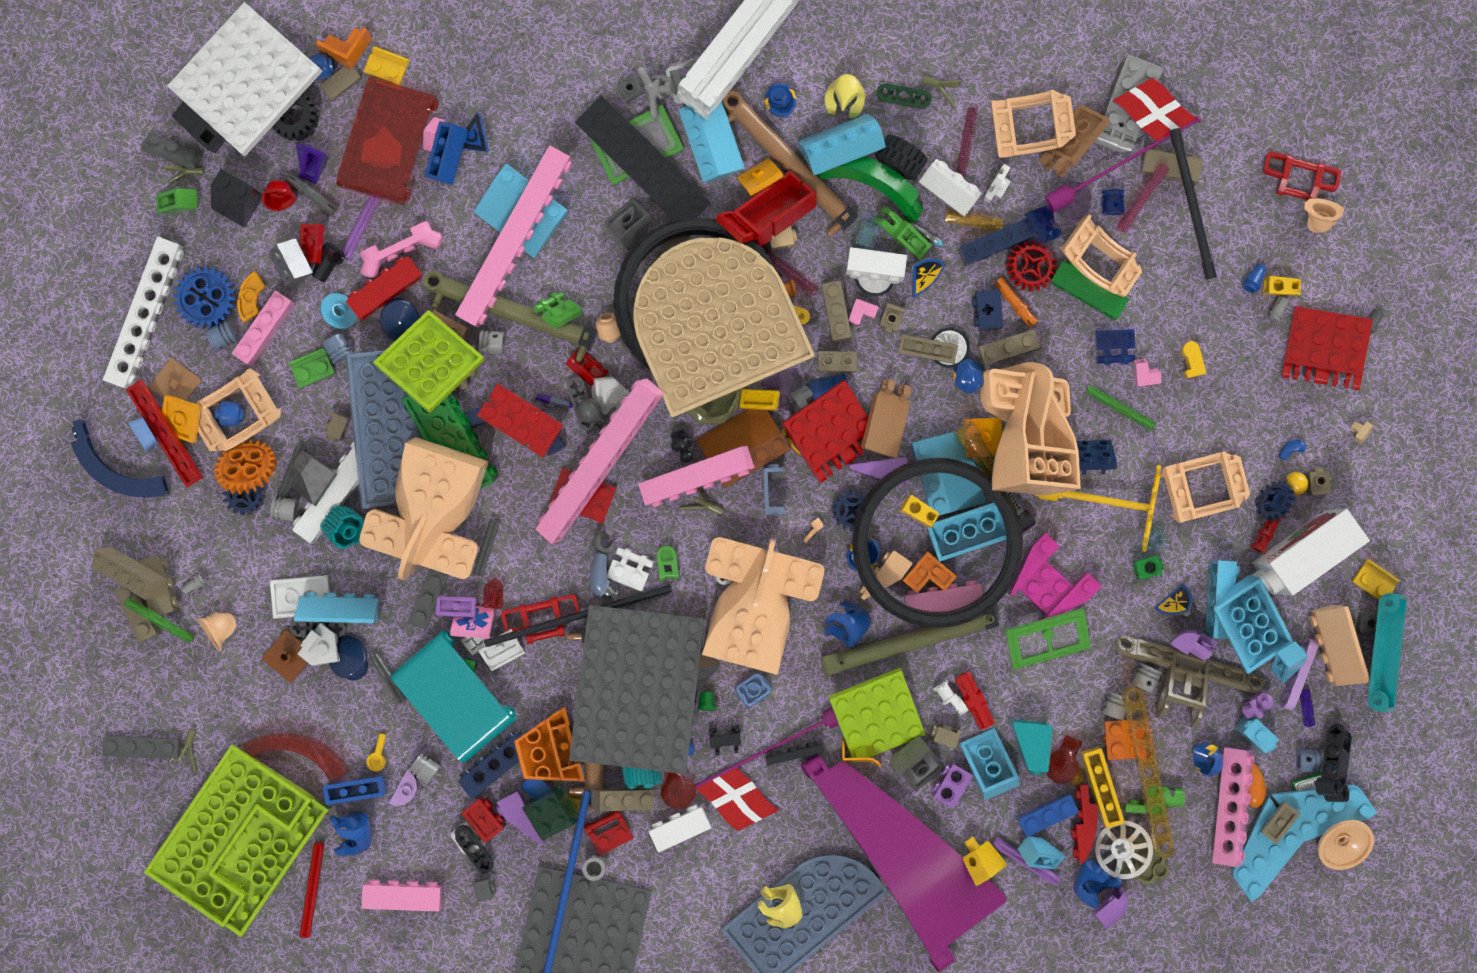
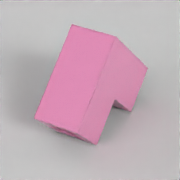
[423,117,445,151]
[848,298,879,326]
[1134,359,1161,387]

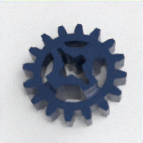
[1255,481,1296,522]
[222,486,266,515]
[831,490,865,531]

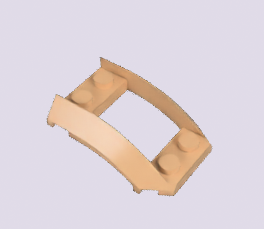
[991,90,1076,158]
[1059,214,1142,297]
[196,368,281,451]
[1160,451,1250,523]

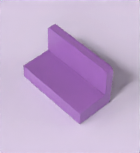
[436,596,478,618]

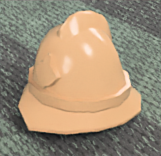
[1304,198,1344,233]
[196,613,236,652]

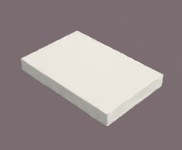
[270,575,330,619]

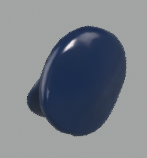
[380,298,420,341]
[329,636,368,681]

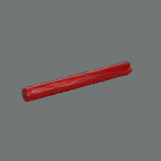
[299,842,325,938]

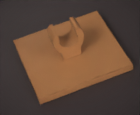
[148,357,202,401]

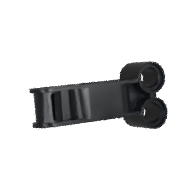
[1315,724,1352,802]

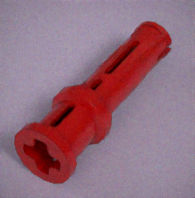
[1250,517,1282,554]

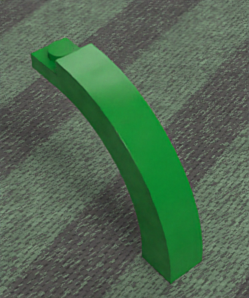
[819,156,923,223]

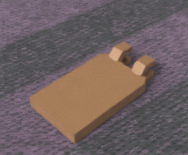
[1038,104,1110,178]
[861,379,911,459]

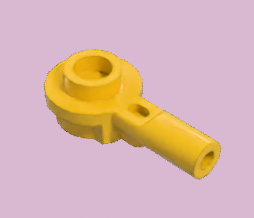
[366,733,386,772]

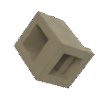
[879,303,906,334]
[325,412,351,443]
[1306,467,1332,495]
[930,724,962,749]

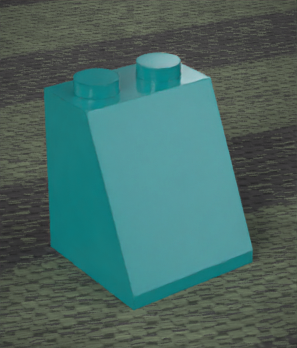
[1009,719,1053,775]

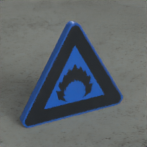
[463,113,489,152]

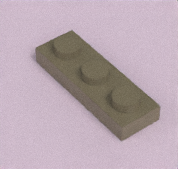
[898,334,959,364]

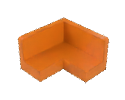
[315,28,372,69]
[902,551,957,593]

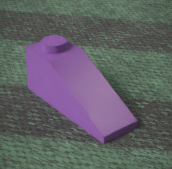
[849,457,910,486]
[496,790,546,845]

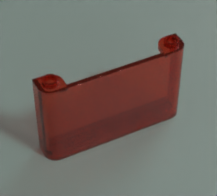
[336,77,439,206]

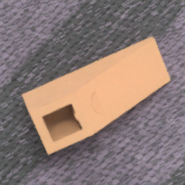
[860,550,913,600]

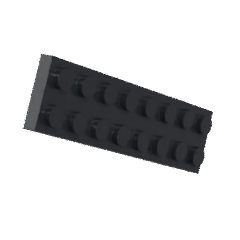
[575,95,711,220]

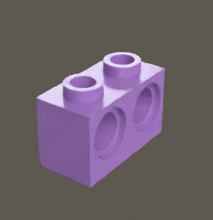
[931,762,973,809]

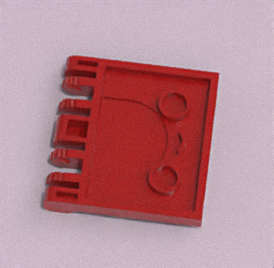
[1281,306,1373,391]
[782,380,868,484]

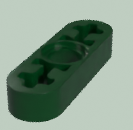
[876,83,932,109]

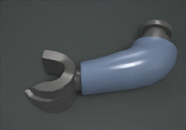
[590,530,619,602]

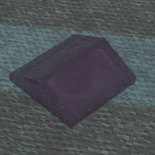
[761,368,802,415]

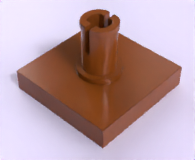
[261,629,308,683]

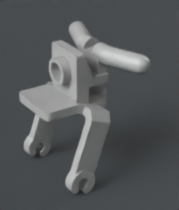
[637,57,699,118]

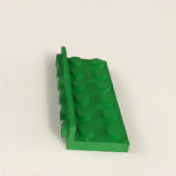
[402,392,498,489]

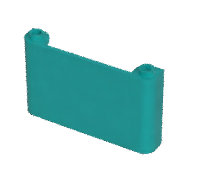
[1368,593,1408,712]
[391,630,518,763]

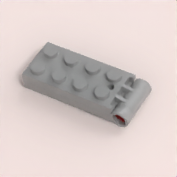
[1094,54,1163,156]

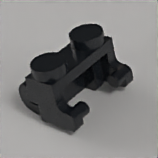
[709,725,741,756]

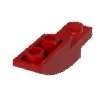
[1071,783,1098,864]

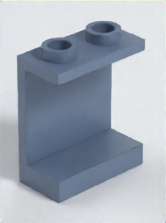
[763,464,785,516]

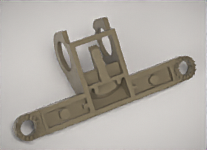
[1115,635,1265,728]

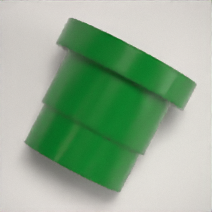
[698,692,717,711]

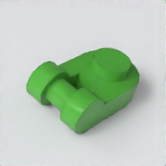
[657,546,679,581]

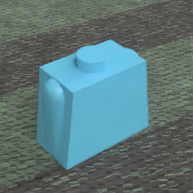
[1234,716,1279,754]

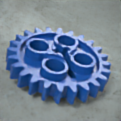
[173,266,237,329]

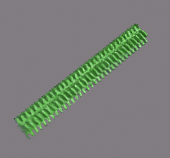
[1085,385,1156,431]
[123,597,195,644]

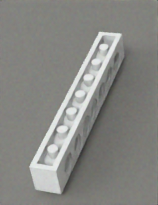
[103,236,184,389]

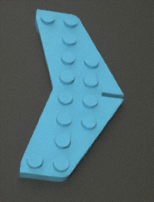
[1231,784,1377,902]

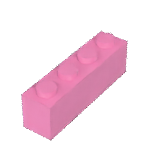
[232,290,296,366]
[904,580,983,612]
[362,879,443,911]

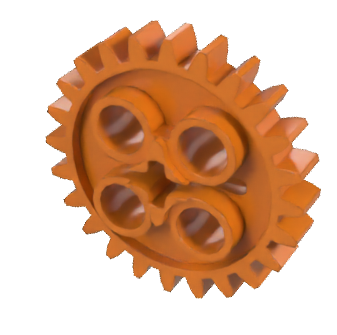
[213,440,278,495]

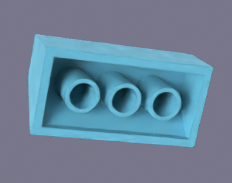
[679,101,745,183]
[927,503,1007,562]
[1205,560,1239,639]

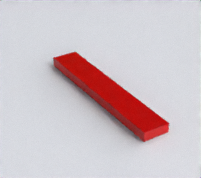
[125,379,203,488]

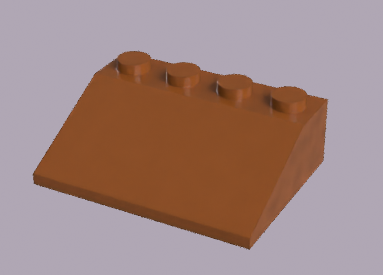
[696,409,791,489]

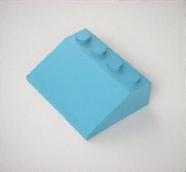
[797,114,886,175]
[474,163,569,258]
[910,429,986,515]
[1213,575,1293,674]
[294,592,379,623]

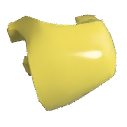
[825,74,866,118]
[758,884,803,928]

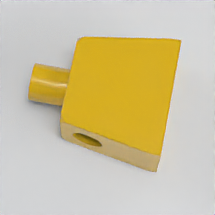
[963,836,1007,886]

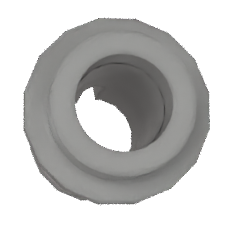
[1269,296,1289,322]
[181,573,207,597]

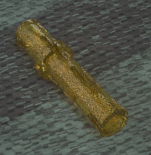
[945,211,1003,230]

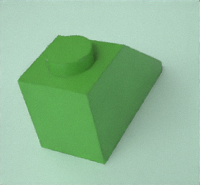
[156,188,198,214]

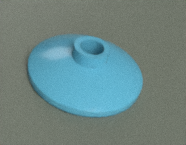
[320,293,357,329]

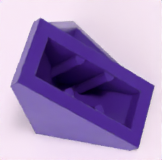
[295,143,329,184]

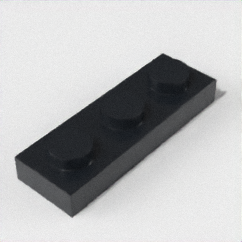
[765,741,824,766]

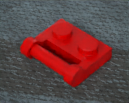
[584,811,634,856]

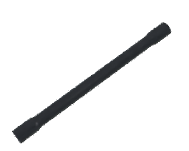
[1169,128,1217,280]

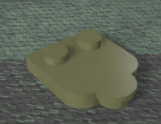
[1121,837,1169,885]

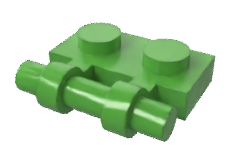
[533,292,583,329]

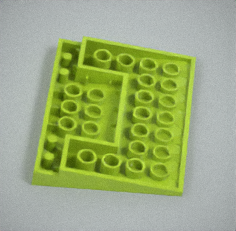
[144,744,332,937]

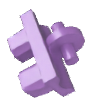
[1242,692,1274,719]

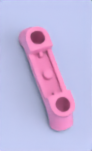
[359,221,443,279]

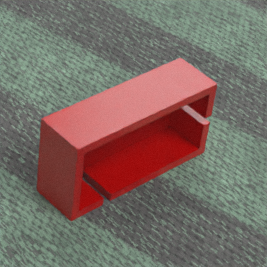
[733,170,816,247]
[477,383,565,458]

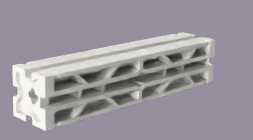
[676,0,800,120]

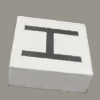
[461,637,485,656]

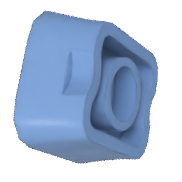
[128,417,159,453]
[734,670,772,707]

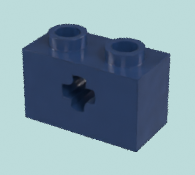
[972,289,1003,331]

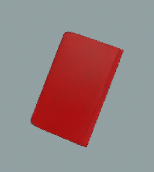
[565,348,609,387]

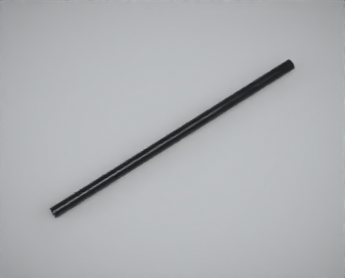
[484,585,671,647]

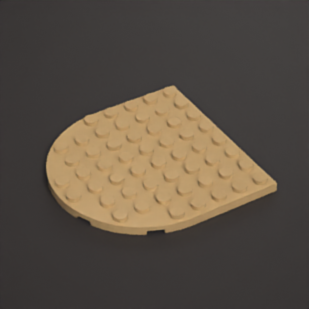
[633,238,815,418]

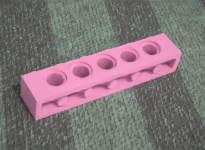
[1212,747,1255,867]

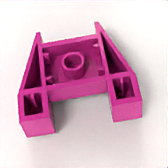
[1008,533,1102,620]

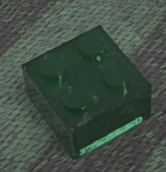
[522,784,579,841]

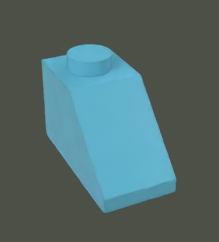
[1271,641,1307,684]
[1018,836,1065,869]

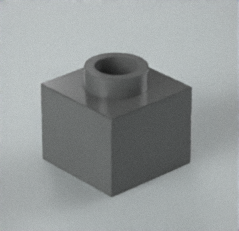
[616,75,644,104]
[1356,612,1377,634]
[472,877,496,902]

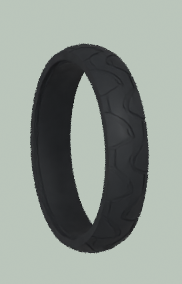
[613,217,775,370]
[852,458,1023,628]

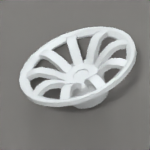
[1095,821,1153,879]

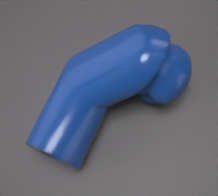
[1278,440,1306,461]

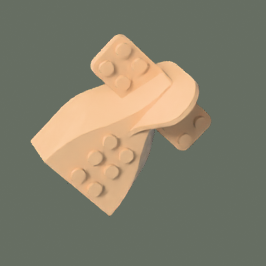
[980,362,1081,495]
[359,437,489,581]
[702,537,824,675]

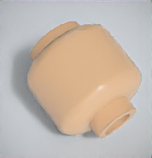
[596,313,621,343]

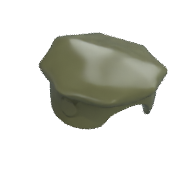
[686,389,741,424]

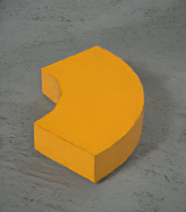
[237,271,266,323]

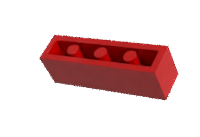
[346,256,423,322]

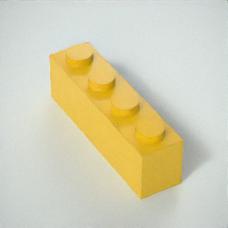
[1080,746,1125,829]

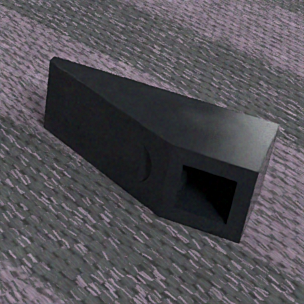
[172,101,226,153]

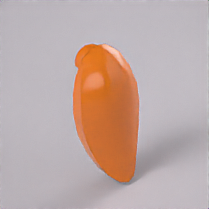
[1249,764,1266,808]

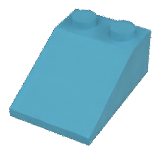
[959,728,1019,801]

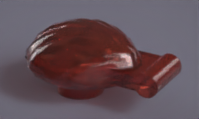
[1046,735,1082,784]
[660,772,696,809]

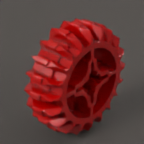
[1005,240,1058,292]

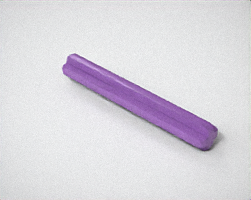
[342,189,383,259]
[992,837,1061,886]

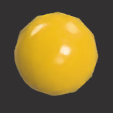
[1286,472,1308,496]

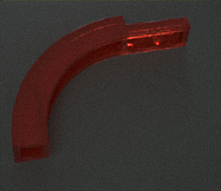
[212,732,351,782]

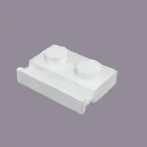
[477,629,525,671]

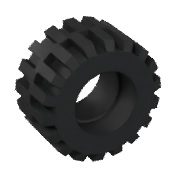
[272,93,319,141]
[875,135,928,180]

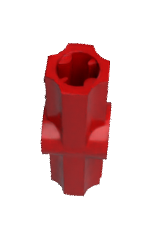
[954,671,995,730]

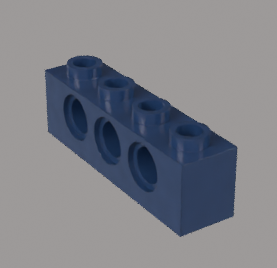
[958,217,1038,267]
[457,731,522,799]

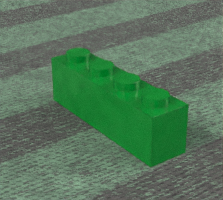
[1051,260,1129,321]

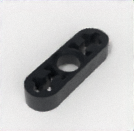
[454,825,494,873]

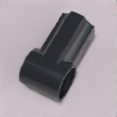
[311,242,345,283]

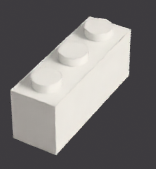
[919,159,982,217]
[846,247,907,284]
[649,804,711,853]

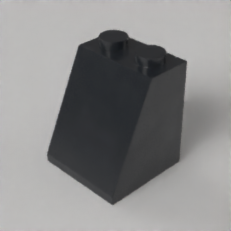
[211,168,262,228]

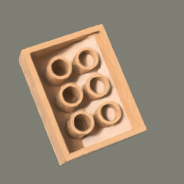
[1309,605,1370,686]

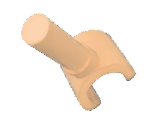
[803,518,823,543]

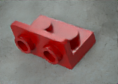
[299,224,324,265]
[461,796,506,843]

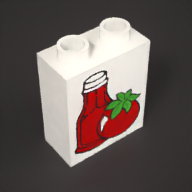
[1251,509,1370,596]

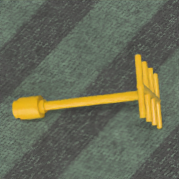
[1035,465,1161,552]

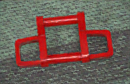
[1262,152,1341,201]
[501,594,580,645]

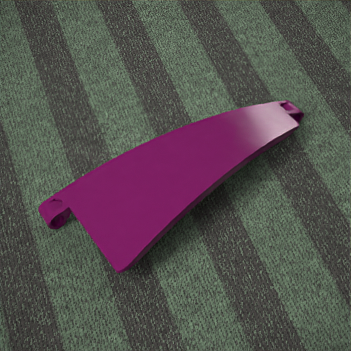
[800,754,1006,972]

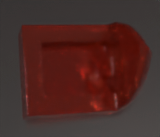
[483,578,504,609]

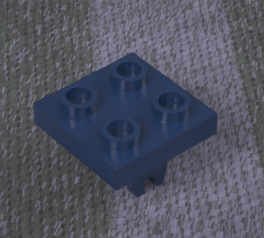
[1076,439,1117,475]

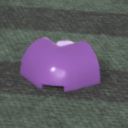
[1171,629,1218,661]
[1092,886,1128,929]

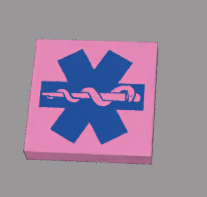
[450,606,495,639]

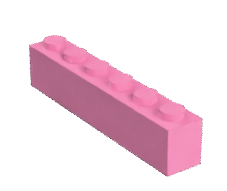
[638,446,755,507]

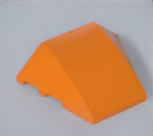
[514,707,585,782]

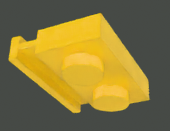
[363,46,410,86]
[1351,559,1400,601]

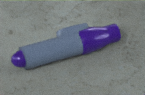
[536,394,573,409]

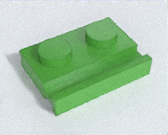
[289,348,336,389]

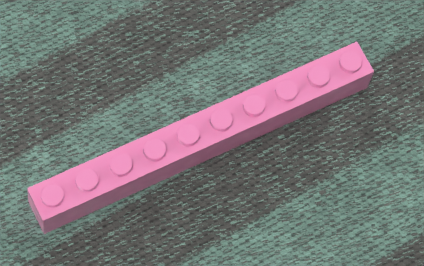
[455,145,572,327]
[535,379,665,544]

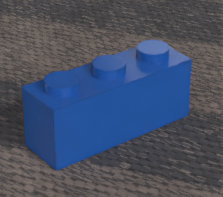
[424,121,468,185]
[323,775,387,805]
[1016,792,1079,837]

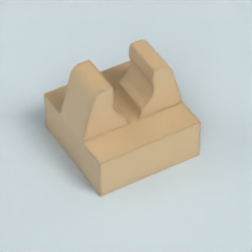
[1350,421,1373,445]

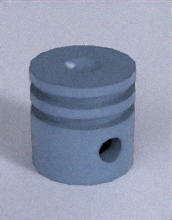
[206,321,238,351]
[322,333,353,364]
[1296,749,1324,772]

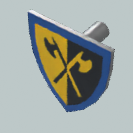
[905,258,945,298]
[1154,584,1193,619]

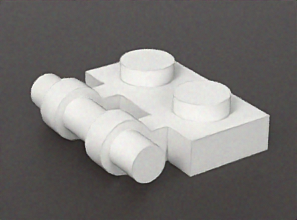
[607,547,654,591]

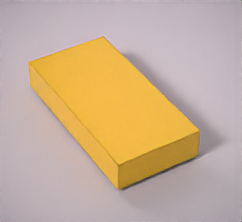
[740,389,780,411]

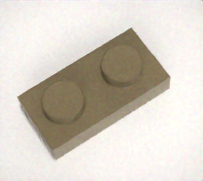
[1260,801,1300,844]

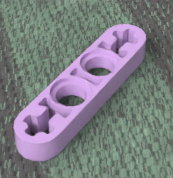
[1280,637,1318,711]

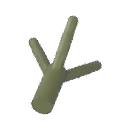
[923,75,961,109]
[163,161,203,184]
[679,488,724,516]
[168,729,197,773]

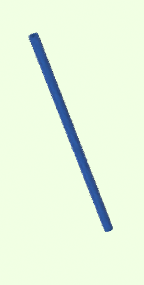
[543,790,591,973]

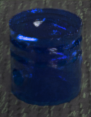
[1101,189,1125,216]

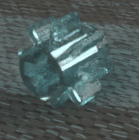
[1147,528,1168,552]

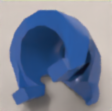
[824,601,872,647]
[330,811,372,856]
[1073,859,1122,908]

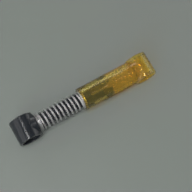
[954,420,1036,534]

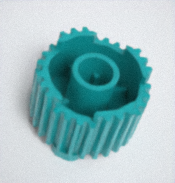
[320,505,364,550]
[622,767,663,789]

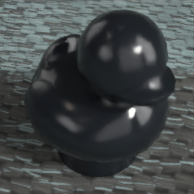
[670,430,693,463]

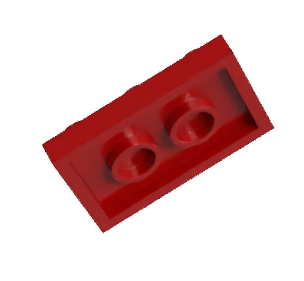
[549,468,617,524]

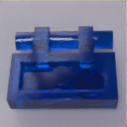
[1025,205,1061,243]
[1095,329,1136,365]

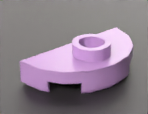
[388,769,418,806]

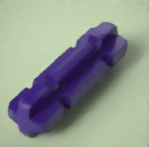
[1300,689,1315,727]

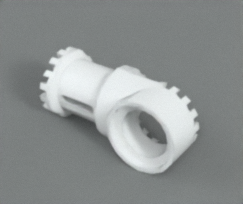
[933,680,969,716]

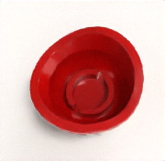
[262,180,296,211]

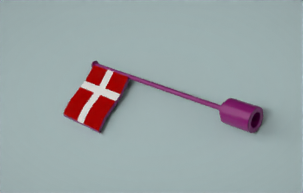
[1044,78,1201,213]
[691,707,839,831]

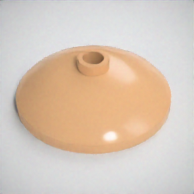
[1317,820,1374,870]

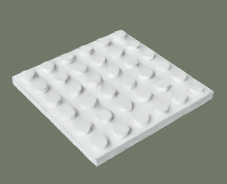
[168,2,322,156]

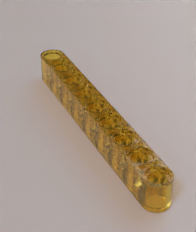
[1122,686,1174,858]

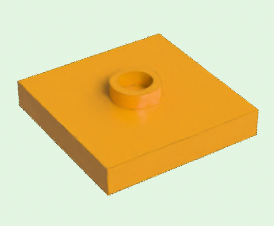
[736,157,783,196]
[162,395,201,443]
[963,418,1003,458]

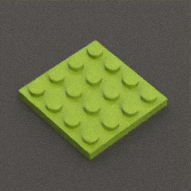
[373,310,485,413]
[828,668,926,764]

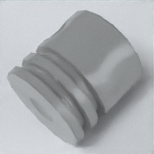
[479,330,505,355]
[270,497,299,522]
[1131,663,1162,694]
[1101,691,1131,721]
[408,753,441,785]
[582,854,607,881]

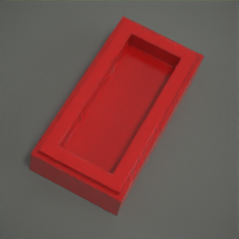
[715,211,756,243]

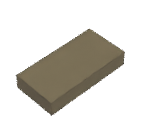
[319,66,362,101]

